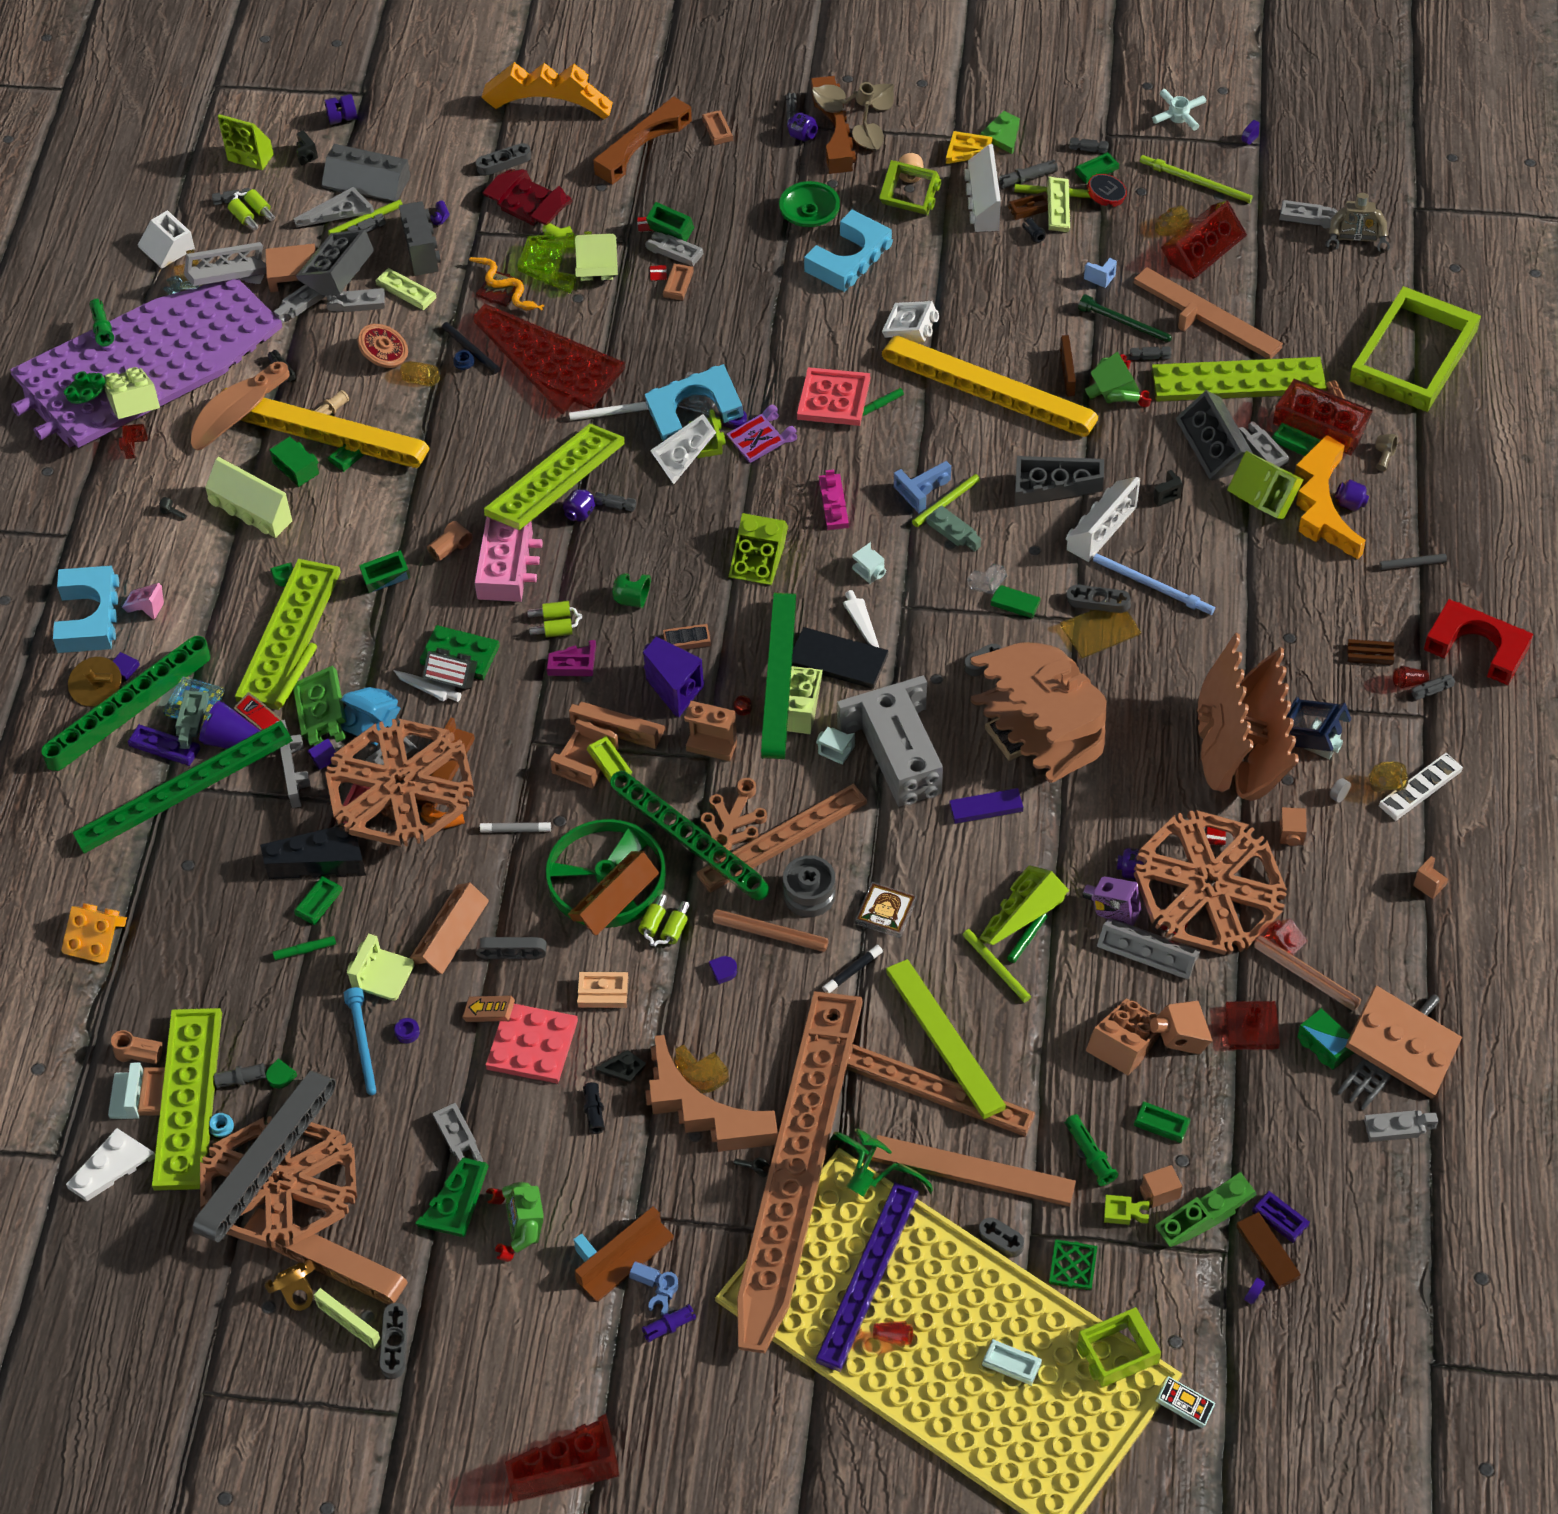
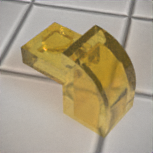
[675,1044,729,1093]

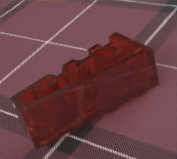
[505,1414,619,1502]

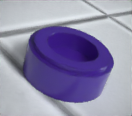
[394,1018,420,1044]
[1244,1278,1265,1305]

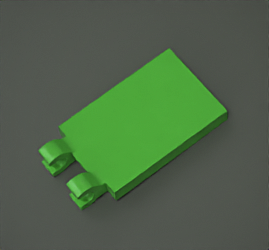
[293,665,346,746]

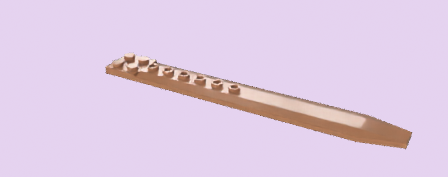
[737,991,863,1354]

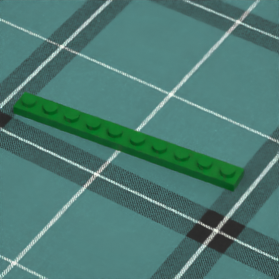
[72,720,293,854]

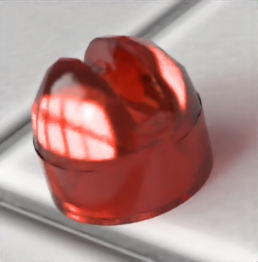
[734,695,752,715]

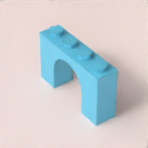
[804,210,893,292]
[644,364,744,441]
[53,566,119,653]

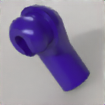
[431,201,450,225]

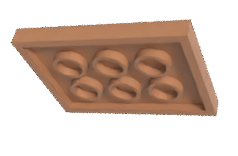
[1345,985,1462,1099]

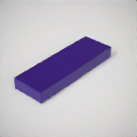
[127,724,201,766]
[949,788,1024,824]

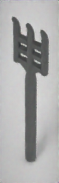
[1338,995,1440,1110]

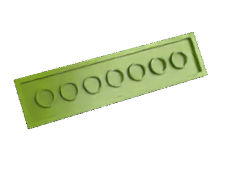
[1151,357,1327,402]
[484,423,624,530]
[235,559,341,710]
[152,1008,222,1191]

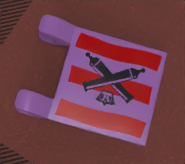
[726,405,797,463]

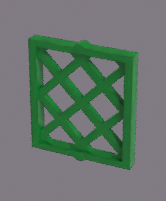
[1049,1239,1098,1291]

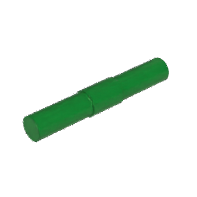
[862,388,904,417]
[1007,914,1047,963]
[273,936,336,961]

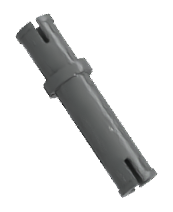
[999,159,1058,188]

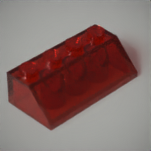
[1161,200,1247,279]
[1273,379,1373,456]

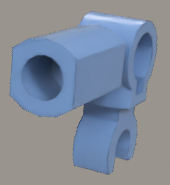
[629,1261,678,1315]

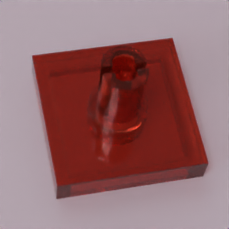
[1225,1001,1280,1049]

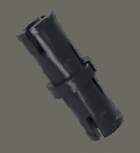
[583,1082,605,1134]

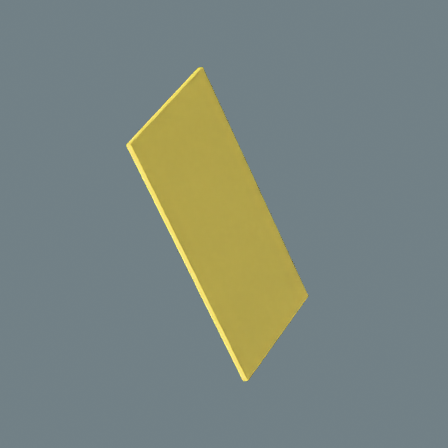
[715,1148,1182,1514]

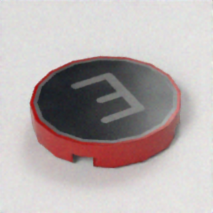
[1087,174,1127,207]

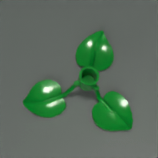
[830,1128,933,1197]

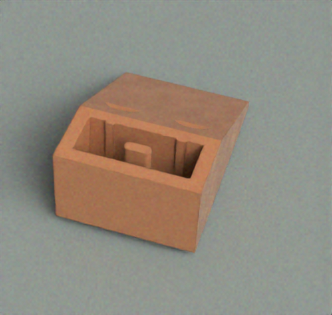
[1086,998,1161,1075]

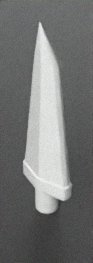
[843,590,879,647]
[394,670,461,702]

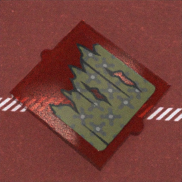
[476,271,523,307]

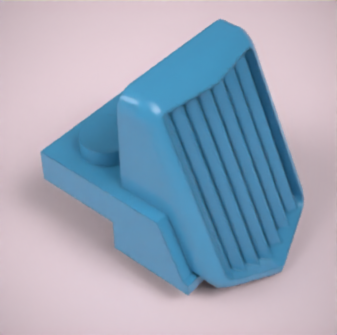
[340,687,401,746]

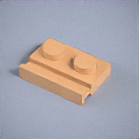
[577,972,628,1008]

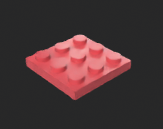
[797,367,871,426]
[486,1004,578,1084]

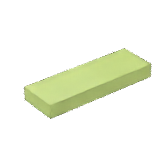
[1047,177,1070,232]
[375,268,436,310]
[314,1288,381,1350]

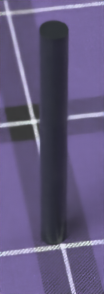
[442,322,500,374]

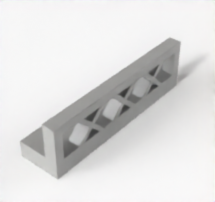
[184,242,267,286]
[1097,918,1201,980]

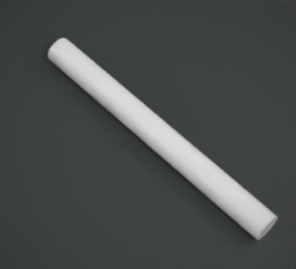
[569,402,649,421]

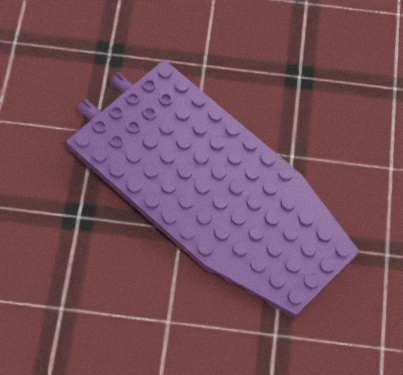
[10,279,282,448]

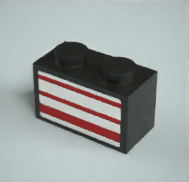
[422,648,478,689]

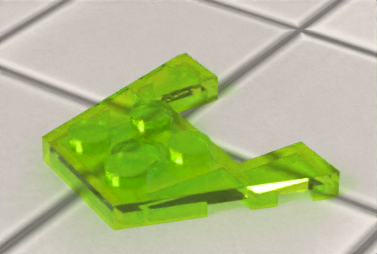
[517,231,592,294]

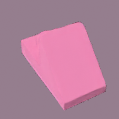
[122,583,164,620]

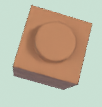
[1279,807,1307,846]
[1140,1165,1183,1208]

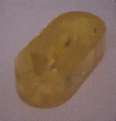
[400,361,440,386]

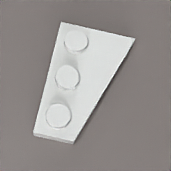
[650,414,716,484]
[66,1128,155,1201]

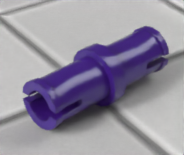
[642,1304,696,1342]

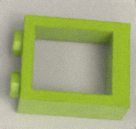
[879,160,941,215]
[1076,1307,1161,1388]

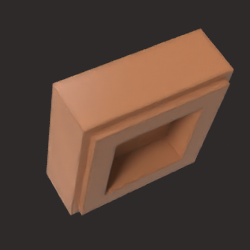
[1178,302,1198,332]

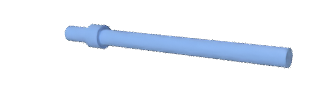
[1093,553,1215,615]

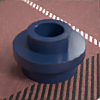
[453,350,474,370]

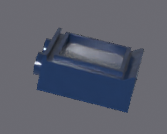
[1286,697,1351,752]

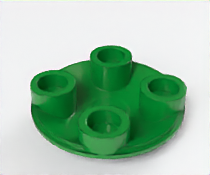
[64,371,106,404]

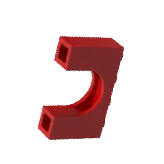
[1424,599,1533,685]

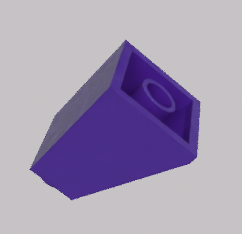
[643,637,704,717]

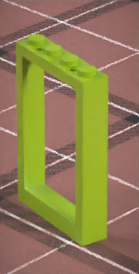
[1349,286,1481,412]

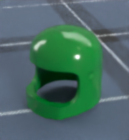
[612,573,651,608]

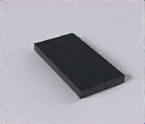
[792,627,888,689]

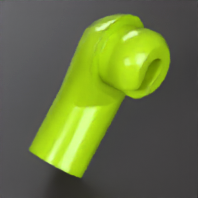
[542,223,573,240]

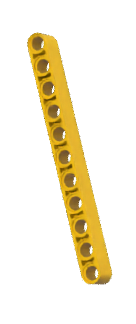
[882,336,1098,437]
[221,388,429,468]

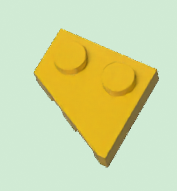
[946,131,992,164]

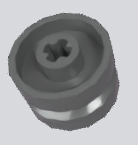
[783,855,835,917]

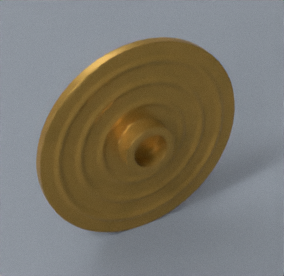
[68,657,122,707]

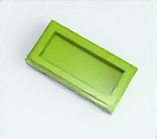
[586,736,633,782]

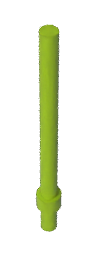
[1139,155,1253,203]

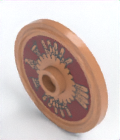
[357,324,408,368]

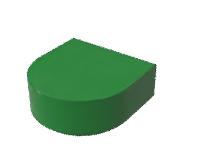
[270,562,293,587]
[266,1058,297,1089]

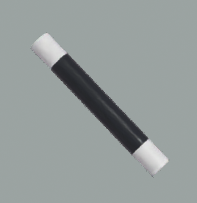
[822,945,883,993]

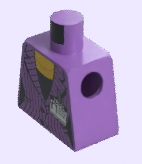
[1083,876,1141,926]

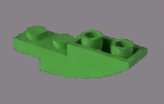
[1155,1172,1256,1247]

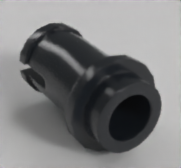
[1022,218,1046,243]

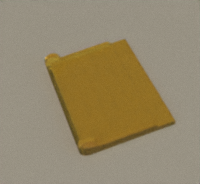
[1060,600,1142,658]

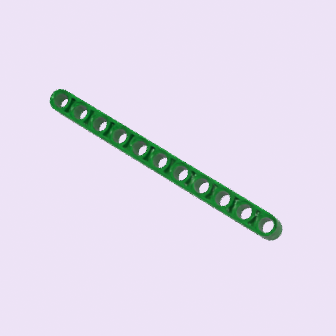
[761,593,796,760]

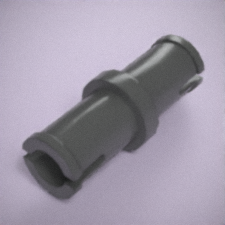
[214,1063,267,1089]

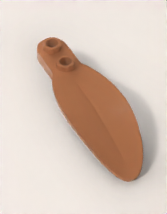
[191,362,290,450]

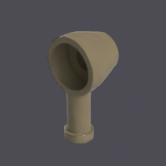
[1376,434,1398,472]

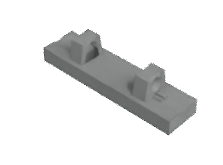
[276,720,310,808]

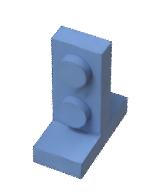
[894,461,951,514]

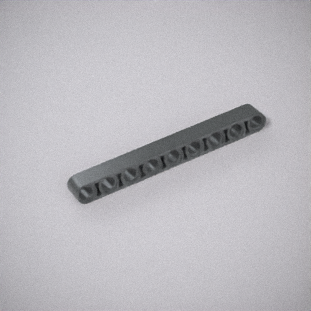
[193,1071,336,1242]

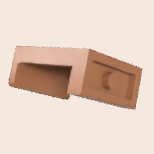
[266,244,316,292]
[684,701,737,761]
[550,719,619,789]

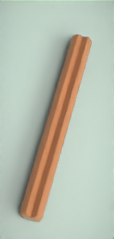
[713,909,828,952]
[1254,936,1361,1011]

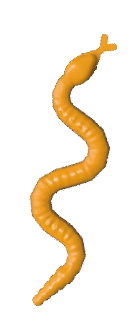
[469,257,544,311]

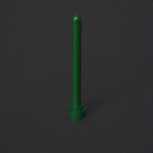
[1078,294,1172,342]

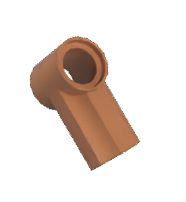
[427,521,473,561]
[111,1030,163,1064]

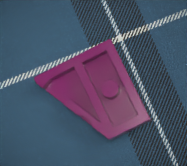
[547,640,596,676]

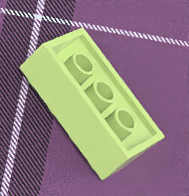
[205,457,292,538]

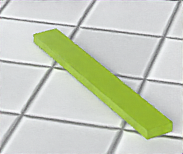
[886,959,1006,1119]

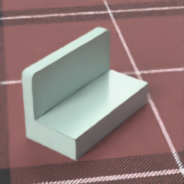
[108,1063,143,1119]

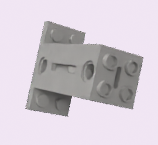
[837,675,943,807]

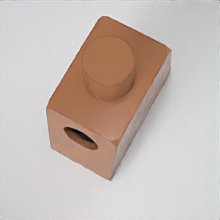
[1150,1001,1212,1054]

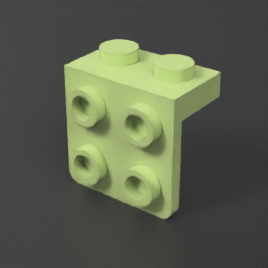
[575,234,618,281]
[347,934,415,1001]

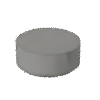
[1330,778,1351,803]

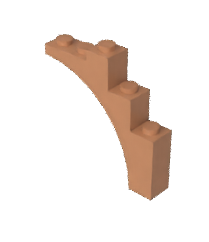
[645,1035,778,1152]

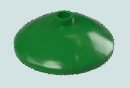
[779,181,840,227]

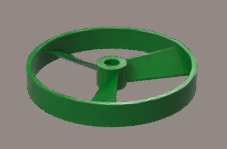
[546,819,666,928]

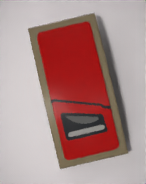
[233,692,282,731]

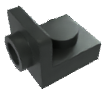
[296,130,318,166]
[1153,470,1183,507]

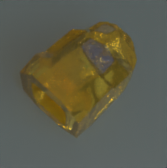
[1155,205,1190,236]
[1369,762,1408,792]

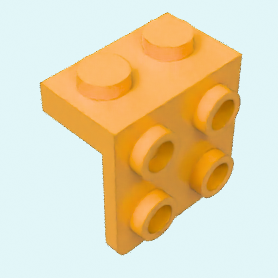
[61,903,127,963]

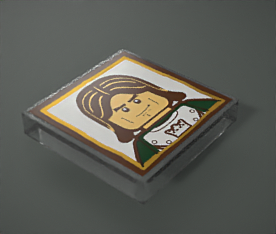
[855,882,917,938]

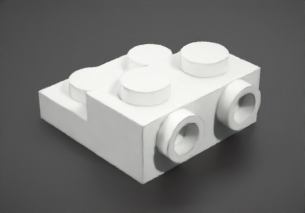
[882,301,939,343]

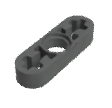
[476,143,531,175]
[1067,585,1131,613]
[476,937,547,959]
[380,1303,409,1379]

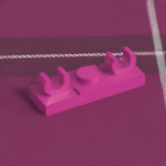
[819,469,849,530]

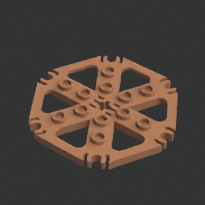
[325,718,475,847]
[1134,810,1287,955]
[200,1116,357,1248]

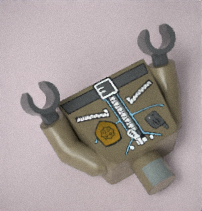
[1325,193,1390,252]

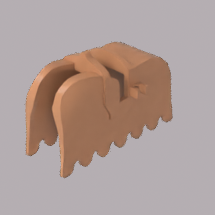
[1197,633,1299,801]
[971,642,1107,783]

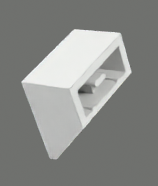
[138,210,195,269]

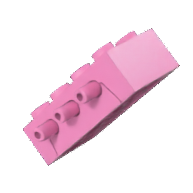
[475,517,543,602]

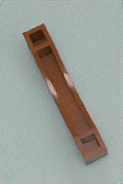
[811,76,856,174]
[593,96,692,185]

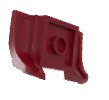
[483,169,573,226]

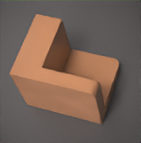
[1413,856,1448,899]

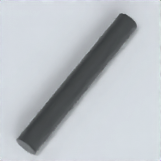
[1379,554,1447,570]

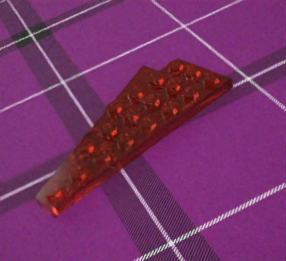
[473,303,625,415]

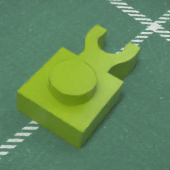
[1104,1195,1150,1225]

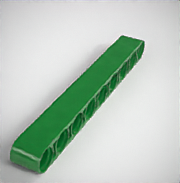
[41,636,210,771]
[610,771,769,900]

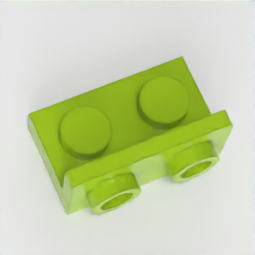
[689,409,726,458]

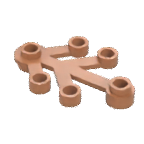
[701,778,767,851]

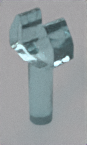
[163,275,200,295]

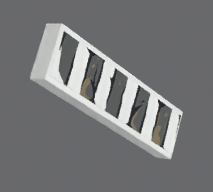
[1379,753,1463,821]

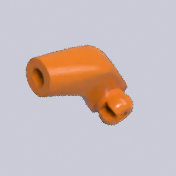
[421,803,465,829]

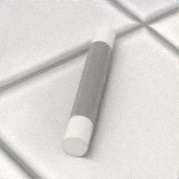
[480,822,551,833]

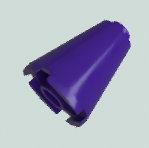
[199,701,261,749]

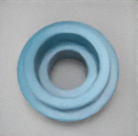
[210,1113,234,1138]

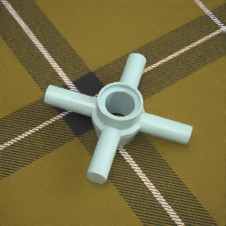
[1152,89,1206,131]

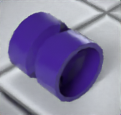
[324,94,357,125]

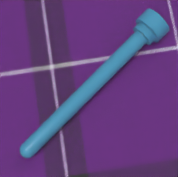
[343,987,376,1095]

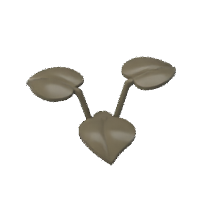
[812,82,894,150]

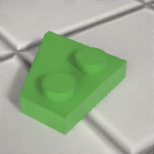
[981,111,1020,154]

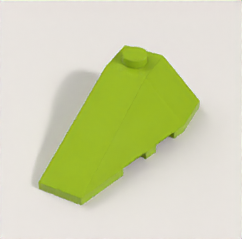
[979,865,1069,945]

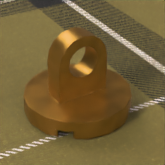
[264,1259,315,1311]

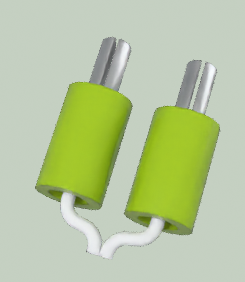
[228,189,275,230]
[527,601,582,638]
[638,894,689,947]

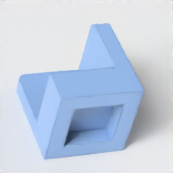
[1084,258,1117,288]

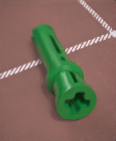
[89,299,114,346]
[1064,1114,1119,1186]

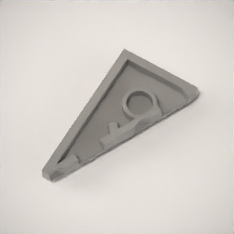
[294,187,374,227]

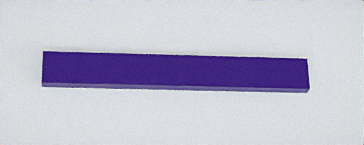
[816,1183,919,1372]

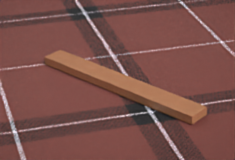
[1134,267,1283,359]
[697,783,867,893]
[846,1044,1035,1137]
[871,1135,1076,1207]

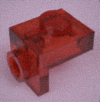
[119,424,148,459]
[1264,918,1308,955]

